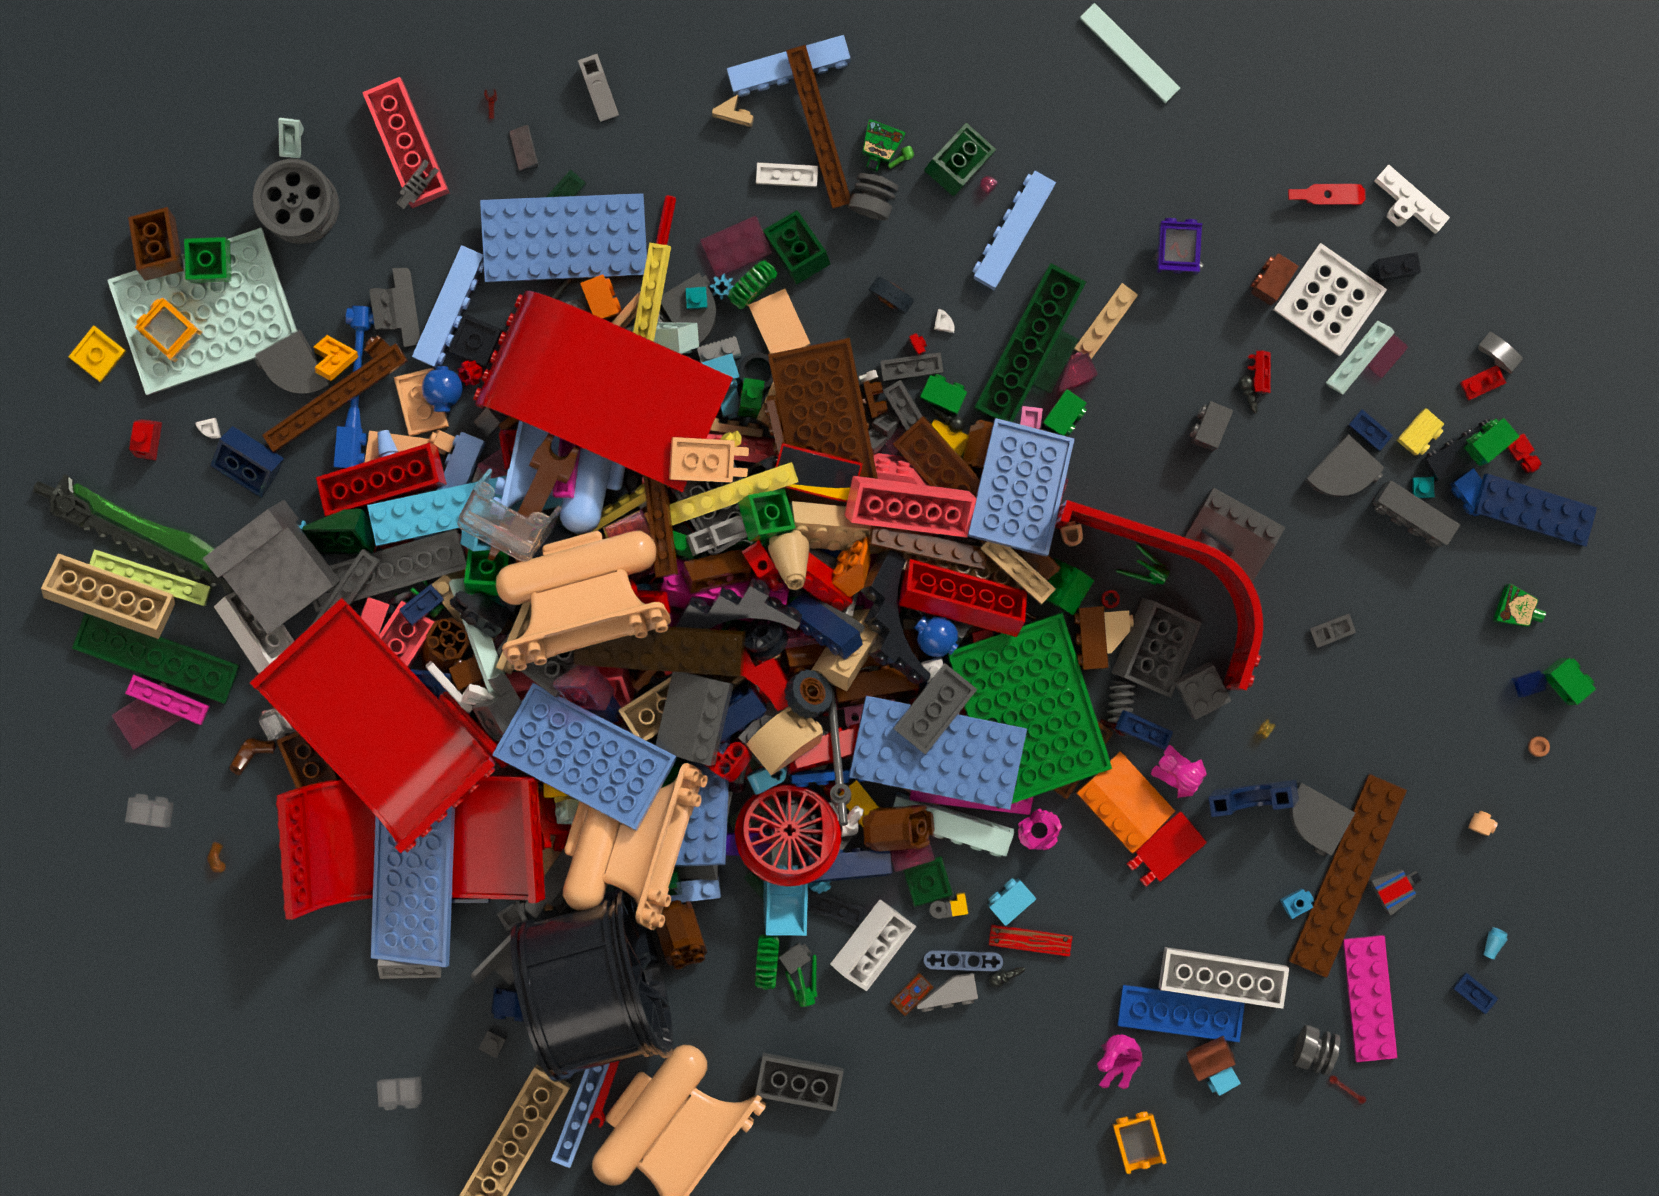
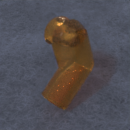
[207,842,226,873]

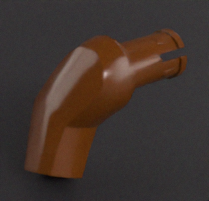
[229,737,275,776]

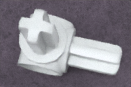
[829,802,864,837]

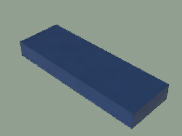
[1115,710,1173,750]

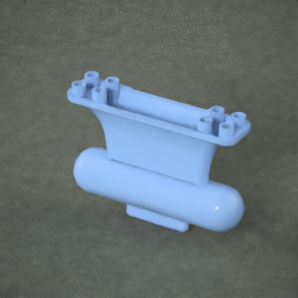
[490,420,626,534]

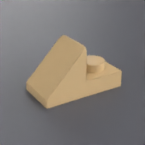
[712,95,754,127]

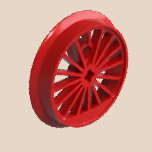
[735,784,841,886]

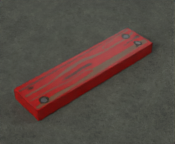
[988,924,1073,957]

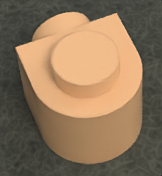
[428,430,455,455]
[1060,521,1083,547]
[1468,811,1498,836]

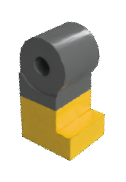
[930,892,968,919]

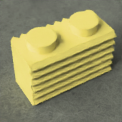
[1396,408,1444,456]

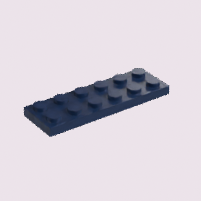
[1473,474,1597,547]

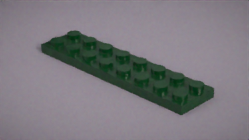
[72,613,240,704]

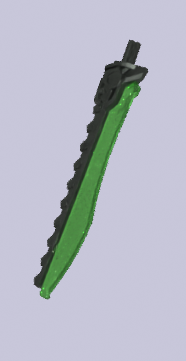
[33,474,234,593]

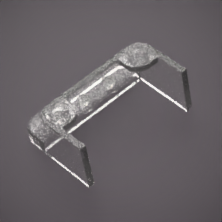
[457,468,562,562]

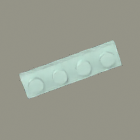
[1326,321,1395,394]

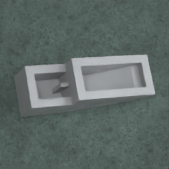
[685,515,747,555]

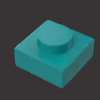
[686,287,708,309]
[1412,477,1435,498]

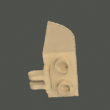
[746,707,823,775]

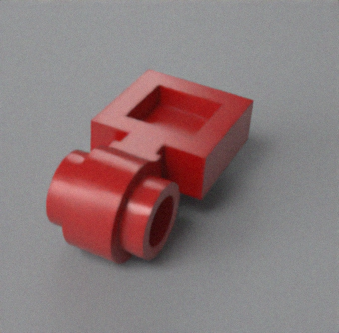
[1507,433,1542,474]

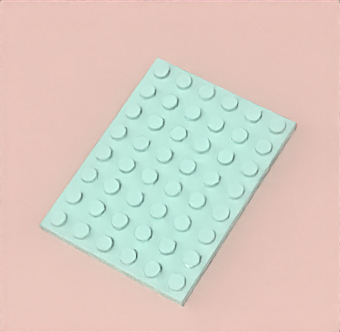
[108,228,297,395]

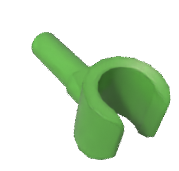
[888,146,914,168]

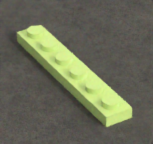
[89,550,212,606]

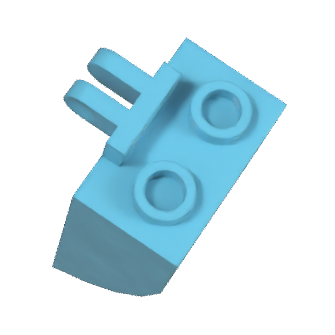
[763,865,808,936]

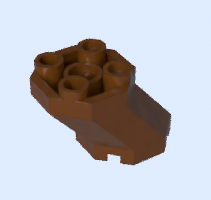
[963,420,993,479]
[420,617,471,673]
[862,805,935,852]
[656,900,707,970]

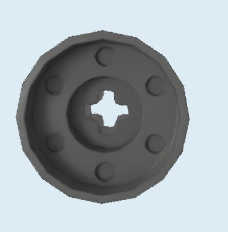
[848,173,899,221]
[1293,1024,1340,1076]

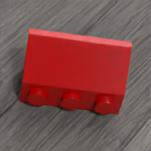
[800,552,854,611]

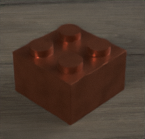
[1251,253,1299,306]

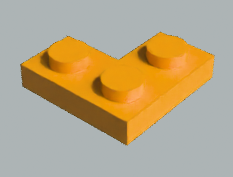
[313,335,358,381]

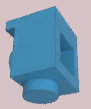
[1280,888,1314,919]

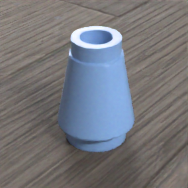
[377,430,398,458]

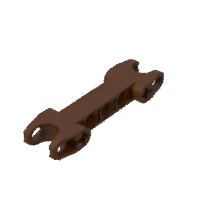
[487,433,580,563]

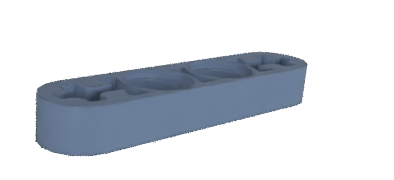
[923,950,1003,971]

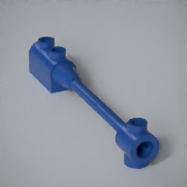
[334,306,374,469]

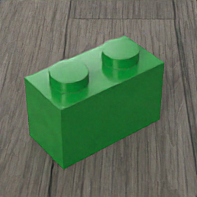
[920,374,967,416]

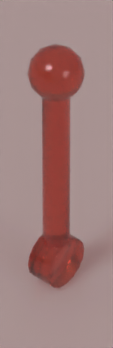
[1329,1075,1366,1104]

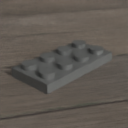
[893,663,977,755]

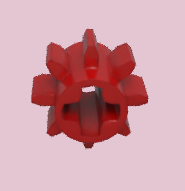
[457,360,483,386]

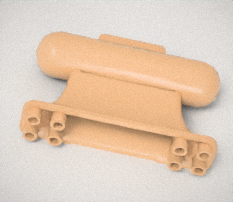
[495,531,671,671]
[563,763,708,930]
[592,1045,766,1196]

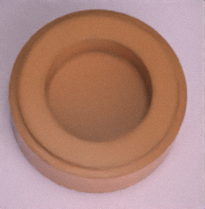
[1528,736,1550,757]

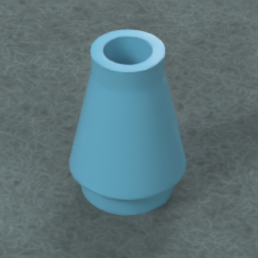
[1483,927,1508,959]

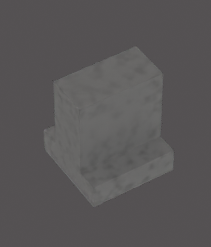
[202,500,340,634]

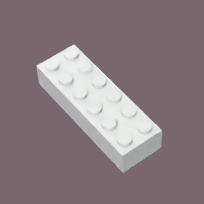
[1158,947,1289,1009]

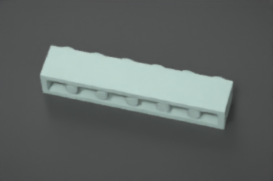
[893,792,1014,857]

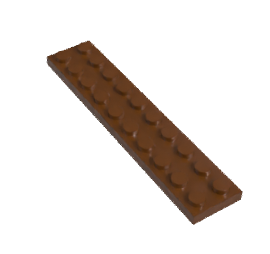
[893,416,1061,596]
[1288,774,1407,978]

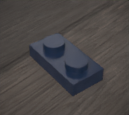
[1348,409,1393,451]
[399,584,444,627]
[1452,972,1498,1014]

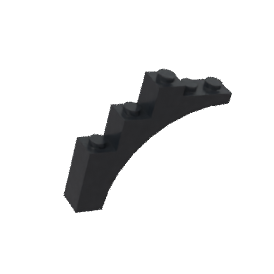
[860,549,931,684]
[673,578,802,629]

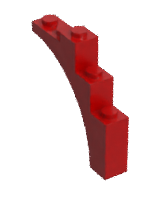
[664,648,788,711]

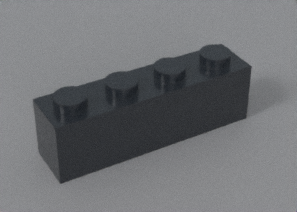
[1423,418,1498,481]

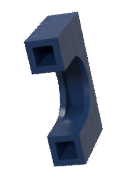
[1209,780,1299,817]

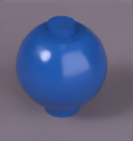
[422,366,463,412]
[914,616,958,657]

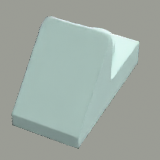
[278,118,304,158]

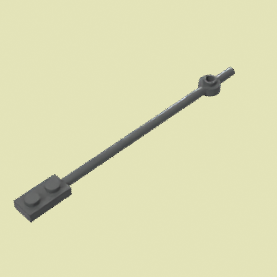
[828,682,851,826]

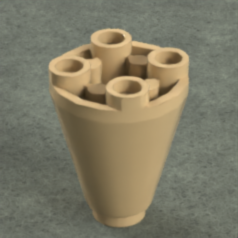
[768,530,810,590]

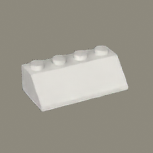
[214,592,294,674]
[830,900,916,991]

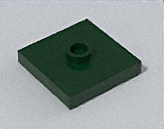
[902,856,953,907]

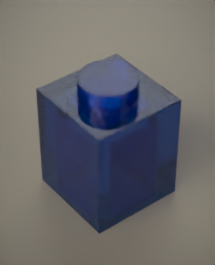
[1512,670,1547,697]

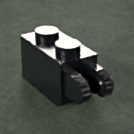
[450,591,511,639]

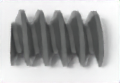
[1107,681,1135,722]

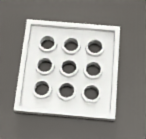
[1273,243,1387,356]

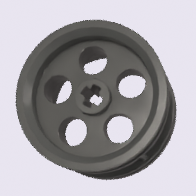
[253,159,339,244]

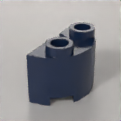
[491,988,524,1022]

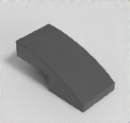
[1478,331,1523,374]
[869,411,901,454]
[1310,613,1356,648]

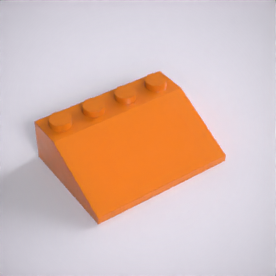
[1075,751,1175,853]

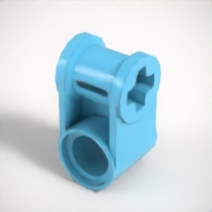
[746,766,787,795]

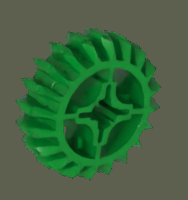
[728,260,777,309]
[755,934,779,990]

